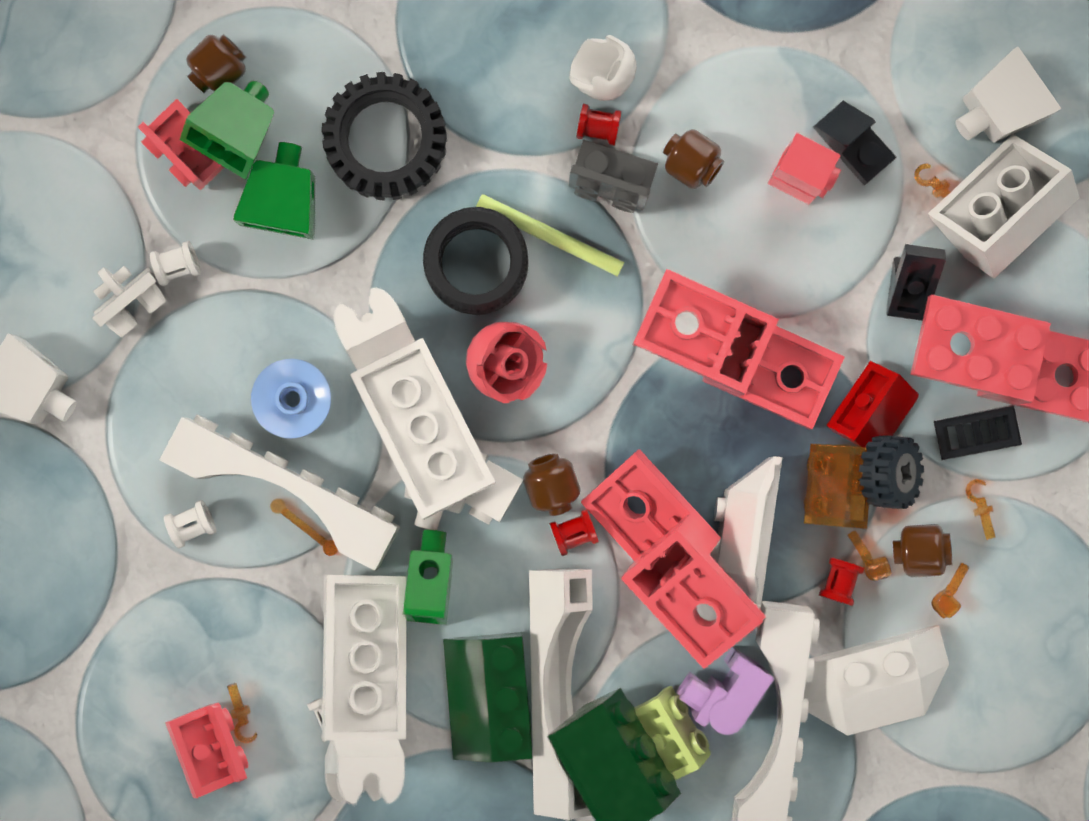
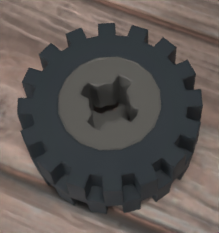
[859,436,924,509]

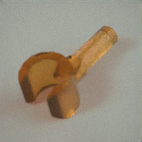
[847,530,892,581]
[931,563,970,618]

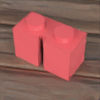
[767,133,841,205]

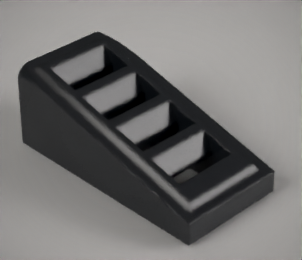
[933,405,1022,460]

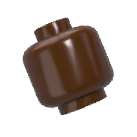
[186,34,246,93]
[663,129,724,189]
[523,454,581,516]
[893,524,953,578]

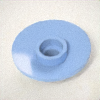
[251,359,331,439]

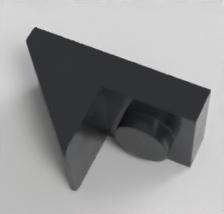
[813,100,897,186]
[886,244,946,321]

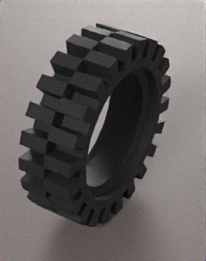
[321,72,447,201]

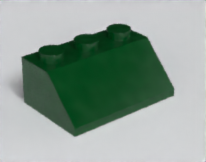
[443,632,533,763]
[547,688,681,821]

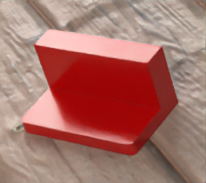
[826,360,919,452]

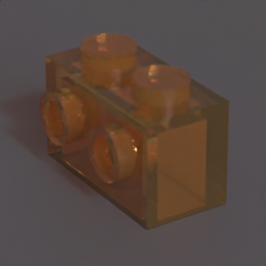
[804,443,869,529]

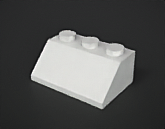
[928,134,1079,279]

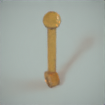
[270,498,338,556]

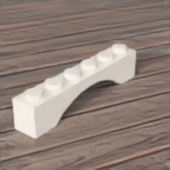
[160,414,400,571]
[529,569,593,820]
[731,601,820,821]

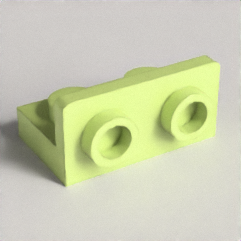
[634,686,711,780]

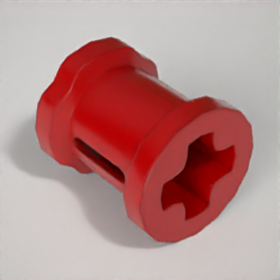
[576,103,622,146]
[549,509,599,556]
[819,557,865,606]

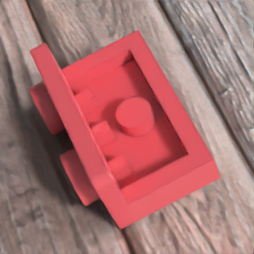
[138,99,225,191]
[165,703,248,798]

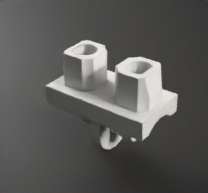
[92,266,166,337]

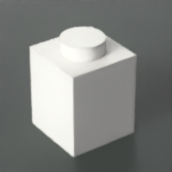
[464,460,523,525]

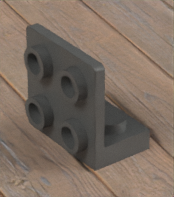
[568,139,658,213]

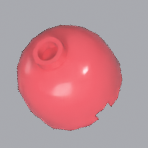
[466,322,547,403]

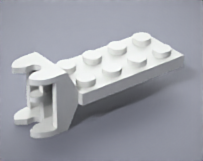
[334,288,496,520]
[322,575,407,804]

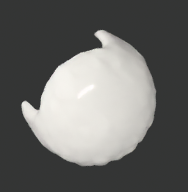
[569,35,637,101]

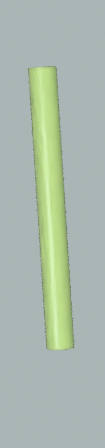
[476,194,624,277]

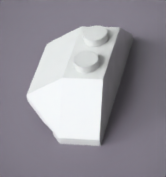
[710,456,783,610]
[804,625,949,736]

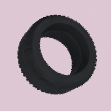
[423,207,528,315]

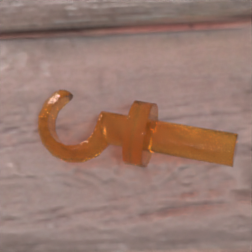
[914,163,951,198]
[965,479,996,540]
[227,683,258,743]

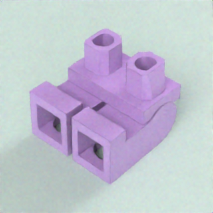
[677,647,774,735]

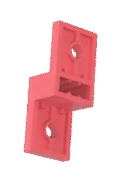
[632,269,845,430]
[910,295,1089,423]
[581,449,766,669]

